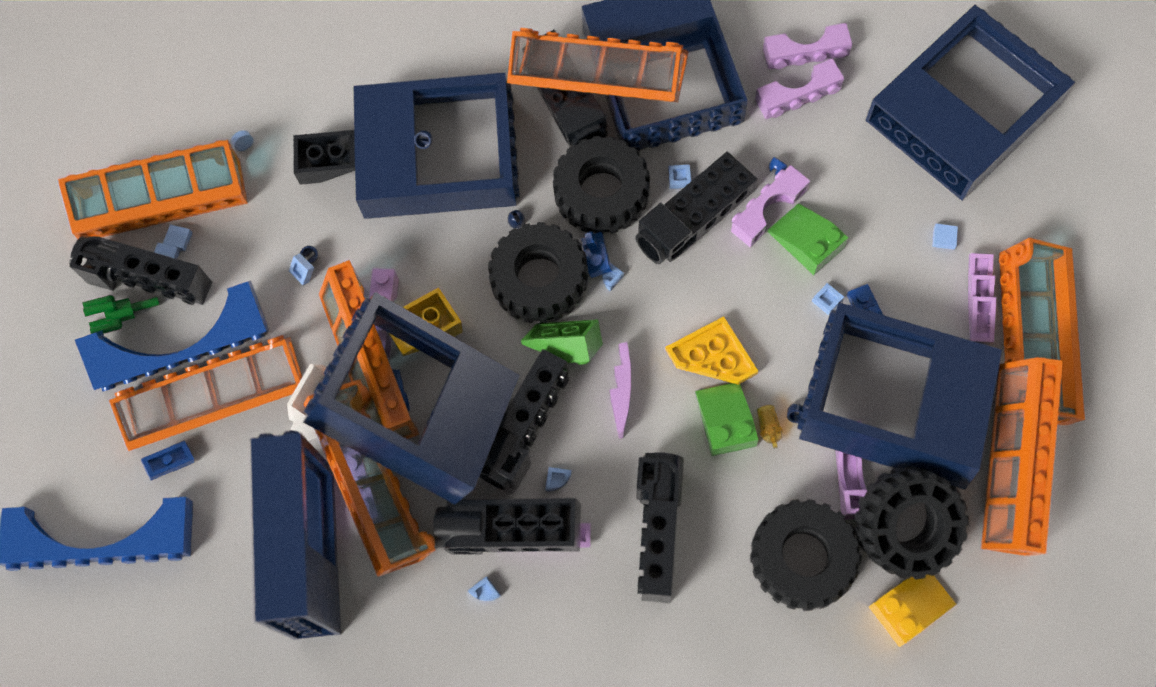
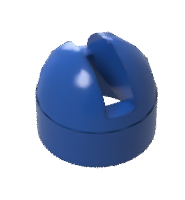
[769,157,788,175]

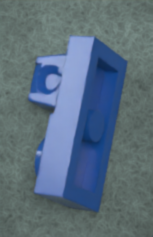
[581,232,612,278]
[846,284,883,315]
[141,440,195,481]

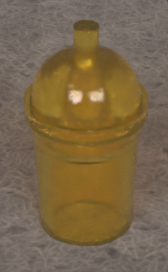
[757,405,783,449]

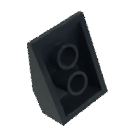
[293,130,355,185]

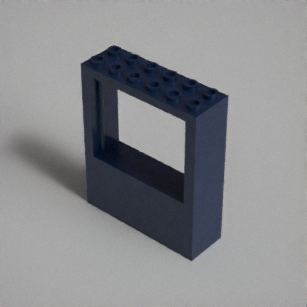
[581,0,748,151]
[865,4,1076,201]
[353,73,520,219]
[303,292,520,505]
[797,302,1002,490]
[250,430,341,640]

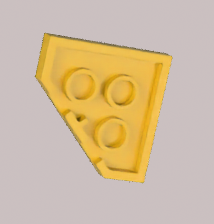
[665,316,758,385]

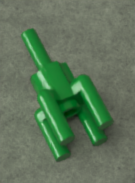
[82,295,159,334]

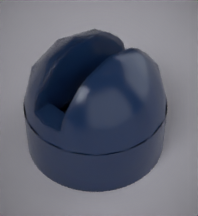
[414,130,433,149]
[507,210,525,229]
[300,246,318,264]
[787,403,803,423]

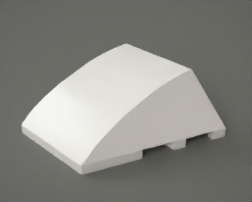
[287,363,348,441]

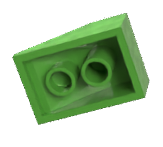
[767,203,848,276]
[521,319,603,365]
[695,383,759,456]

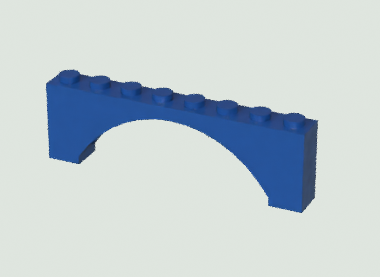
[75,280,269,392]
[0,497,193,571]

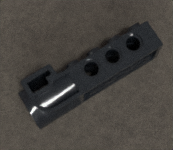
[518,29,608,147]
[635,151,758,264]
[69,235,213,305]
[479,349,570,492]
[636,452,684,603]
[433,498,581,555]

